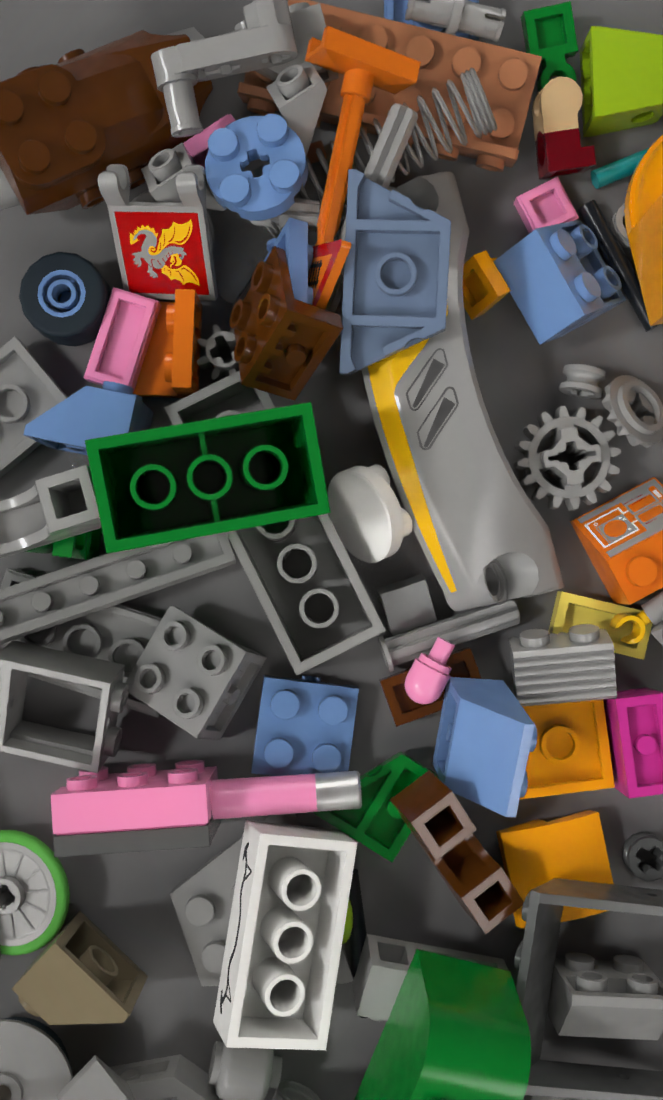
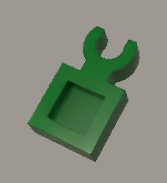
[521,1,578,92]

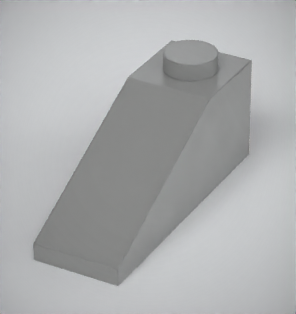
[352,934,508,1021]

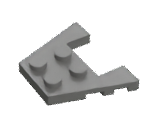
[170,813,354,986]

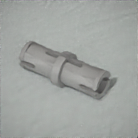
[405,0,506,43]

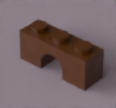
[390,770,524,934]

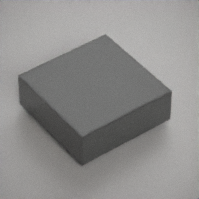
[377,574,437,636]

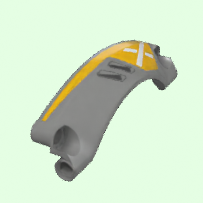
[362,171,565,612]

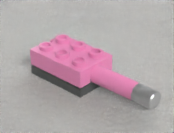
[51,760,362,857]

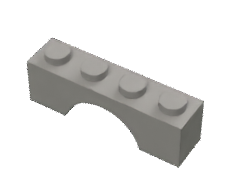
[0,465,102,559]

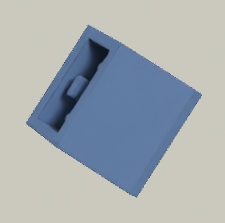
[493,220,626,345]
[432,677,537,817]

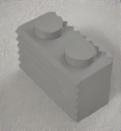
[509,624,617,706]

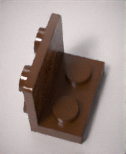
[230,246,343,401]

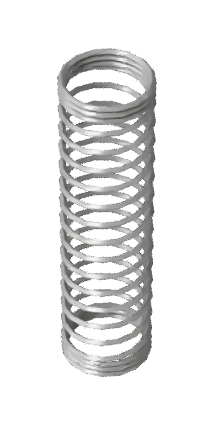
[266,67,497,238]

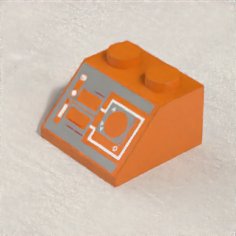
[570,477,663,605]

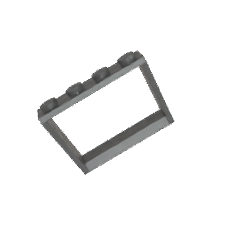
[514,878,663,1100]

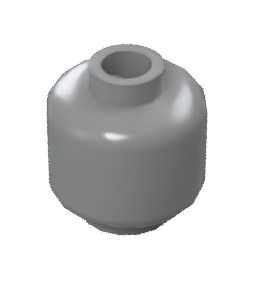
[208,1041,282,1100]

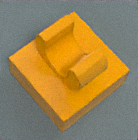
[463,250,511,320]

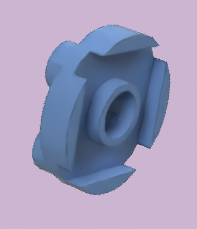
[205,114,308,221]

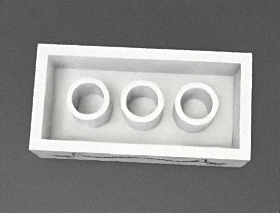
[213,820,357,1050]

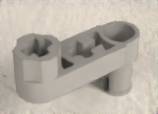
[151,0,298,138]

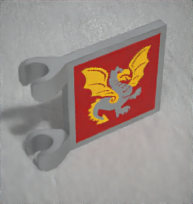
[98,164,218,301]

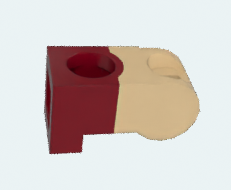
[532,76,596,179]

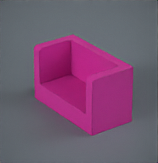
[603,687,663,799]

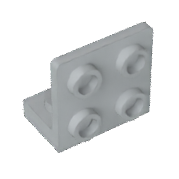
[125,606,267,740]

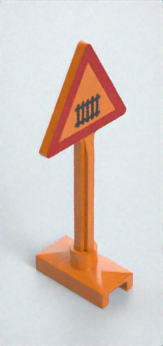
[305,26,421,309]

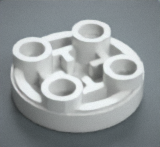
[327,464,413,563]

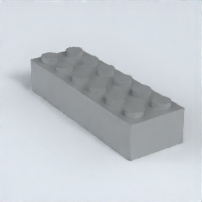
[164,371,386,676]

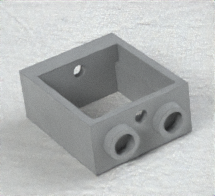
[0,640,129,773]

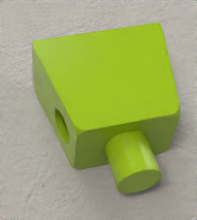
[580,26,663,137]

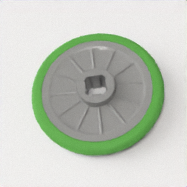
[0,830,70,955]

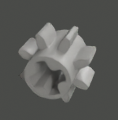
[197,324,239,383]

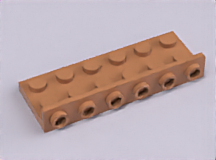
[237,0,542,172]

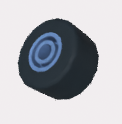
[19,252,111,347]

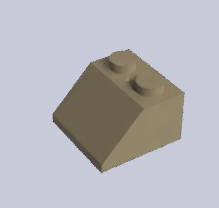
[12,911,148,1025]

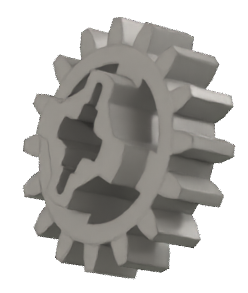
[513,406,621,511]

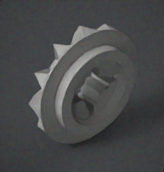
[602,375,663,448]

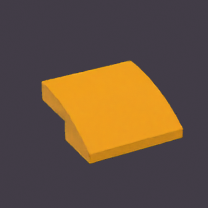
[496,809,614,928]

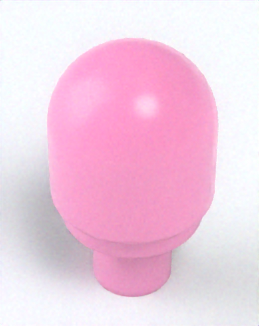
[404,637,455,704]

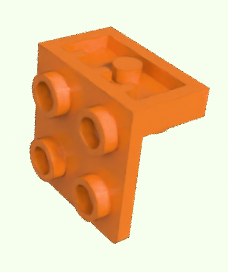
[133,289,202,398]

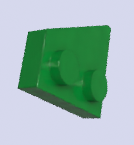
[313,751,439,863]

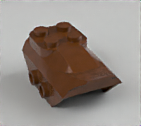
[0,30,213,215]

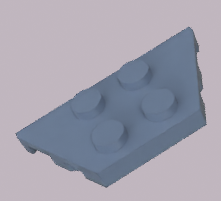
[339,169,451,375]

